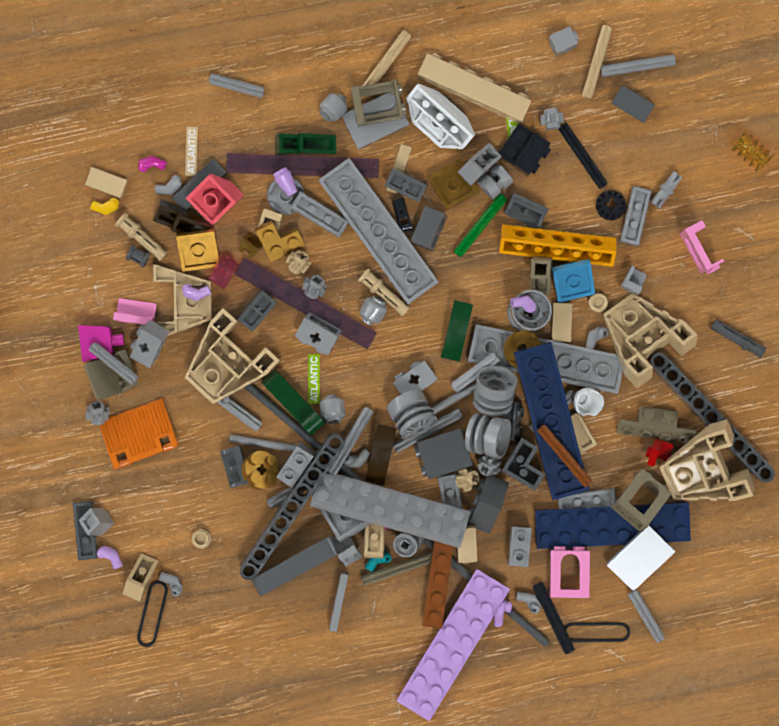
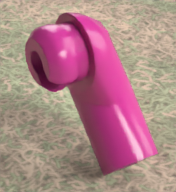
[138,156,167,172]

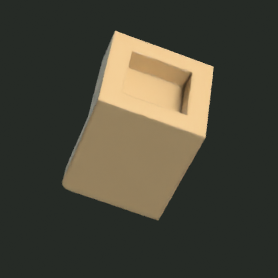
[258,209,283,232]

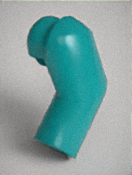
[364,550,392,572]

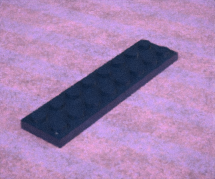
[513,342,590,500]
[535,502,691,549]

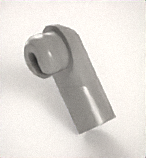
[155,175,182,195]
[585,326,608,350]
[344,448,371,468]
[159,572,183,597]
[516,591,541,614]

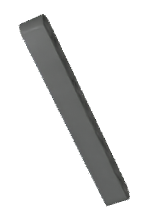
[648,353,775,482]
[240,432,344,580]

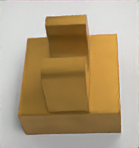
[239,232,263,258]

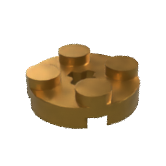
[503,330,541,369]
[241,451,279,490]

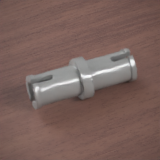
[650,171,683,209]

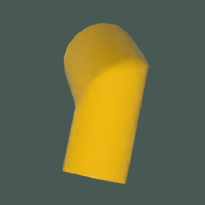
[90,198,119,215]

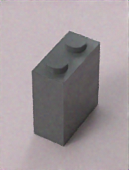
[414,429,473,479]

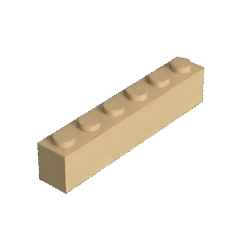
[417,53,531,124]

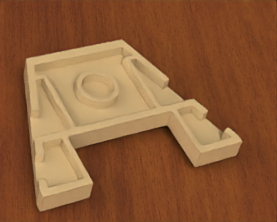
[153,265,212,336]

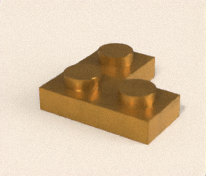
[254,220,305,262]

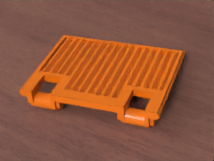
[99,398,179,470]

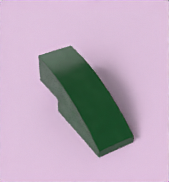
[275,133,336,155]
[441,300,473,362]

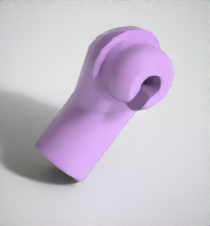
[182,284,212,301]
[510,296,536,313]

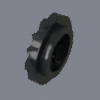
[596,190,627,221]

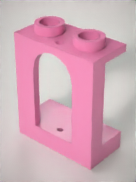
[679,220,724,275]
[549,546,590,598]

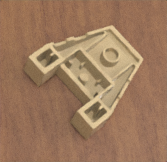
[603,293,698,388]
[185,308,281,404]
[659,419,755,501]

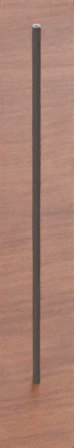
[245,384,549,647]

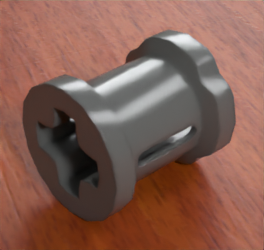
[126,244,151,268]

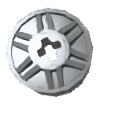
[507,290,552,332]
[473,365,517,416]
[387,389,437,439]
[465,413,511,459]

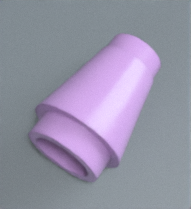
[273,167,297,196]

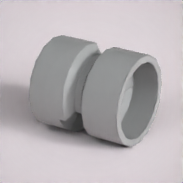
[477,164,513,200]
[393,531,424,557]

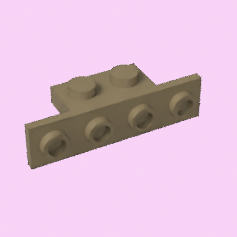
[616,406,696,444]

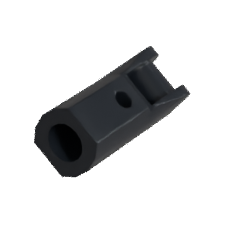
[392,198,413,232]

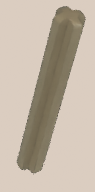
[361,552,432,586]

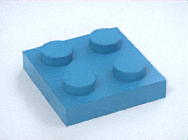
[551,259,595,303]

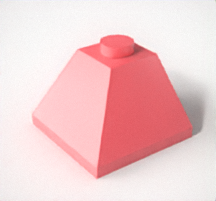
[186,174,244,226]

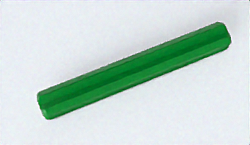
[454,194,507,257]

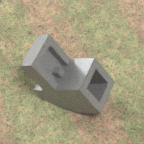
[333,536,362,567]

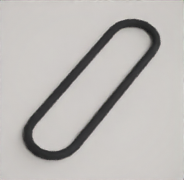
[137,581,168,647]
[565,623,630,642]

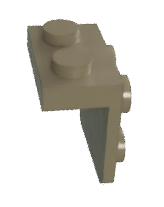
[84,350,139,400]

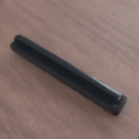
[558,123,608,189]
[533,582,575,654]

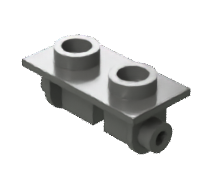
[503,402,524,441]

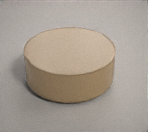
[588,293,608,313]

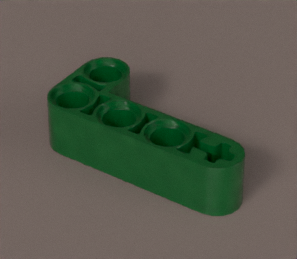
[261,369,326,436]

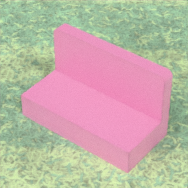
[113,298,157,325]

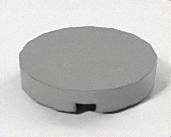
[267,178,305,215]

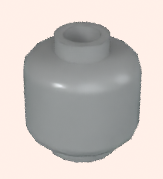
[319,93,347,122]
[359,295,387,325]
[320,394,346,424]

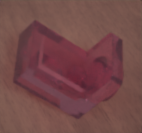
[208,255,240,289]

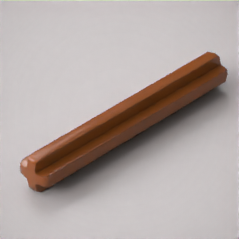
[537,425,592,487]

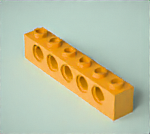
[499,224,617,267]

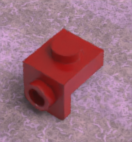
[645,438,673,467]

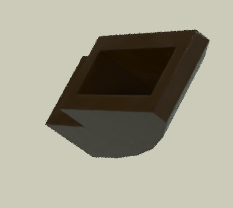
[153,199,214,234]
[366,424,397,485]

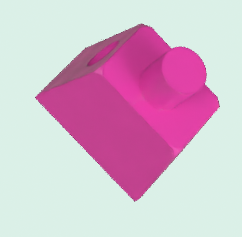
[78,325,125,363]

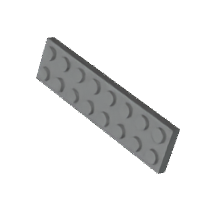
[318,158,439,304]
[468,324,623,394]
[310,472,471,548]

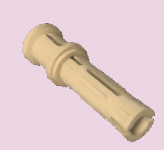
[115,213,168,261]
[357,268,410,316]

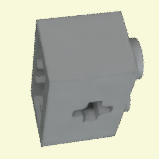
[458,143,502,185]
[295,312,342,355]
[130,320,170,368]
[393,360,438,394]
[277,442,316,488]
[508,526,532,567]

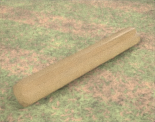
[582,25,612,99]
[362,30,411,86]

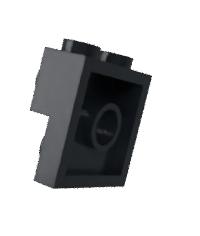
[499,123,551,176]

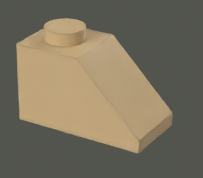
[123,553,159,602]

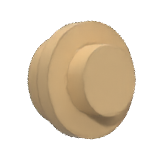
[192,529,211,549]

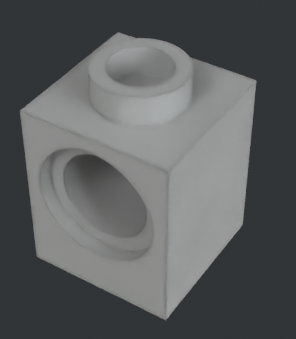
[548,26,579,57]

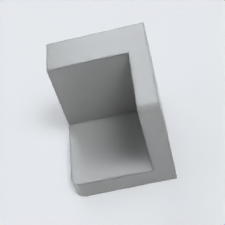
[620,265,647,295]
[78,508,114,536]

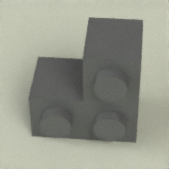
[501,438,545,491]
[468,475,509,534]

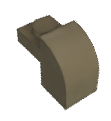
[530,256,553,295]

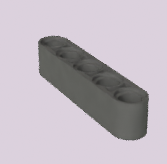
[251,536,340,596]

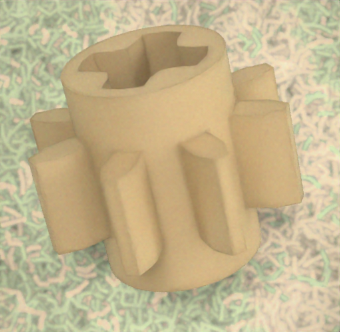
[286,250,311,274]
[456,467,480,492]

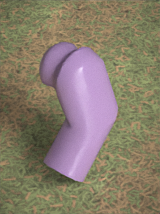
[97,546,123,569]
[494,600,512,627]

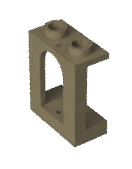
[351,79,406,127]
[611,469,672,532]

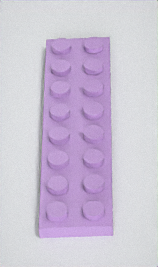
[397,569,510,721]

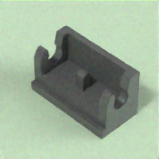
[612,85,655,123]
[384,167,428,202]
[504,193,549,229]
[411,206,447,252]
[236,289,277,332]
[220,446,248,488]

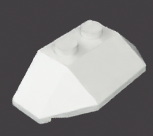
[406,83,475,149]

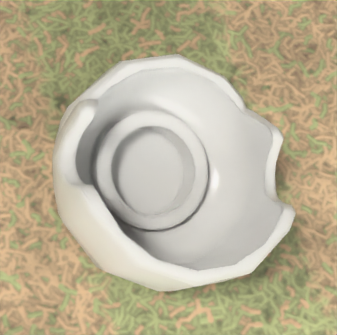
[573,387,604,416]

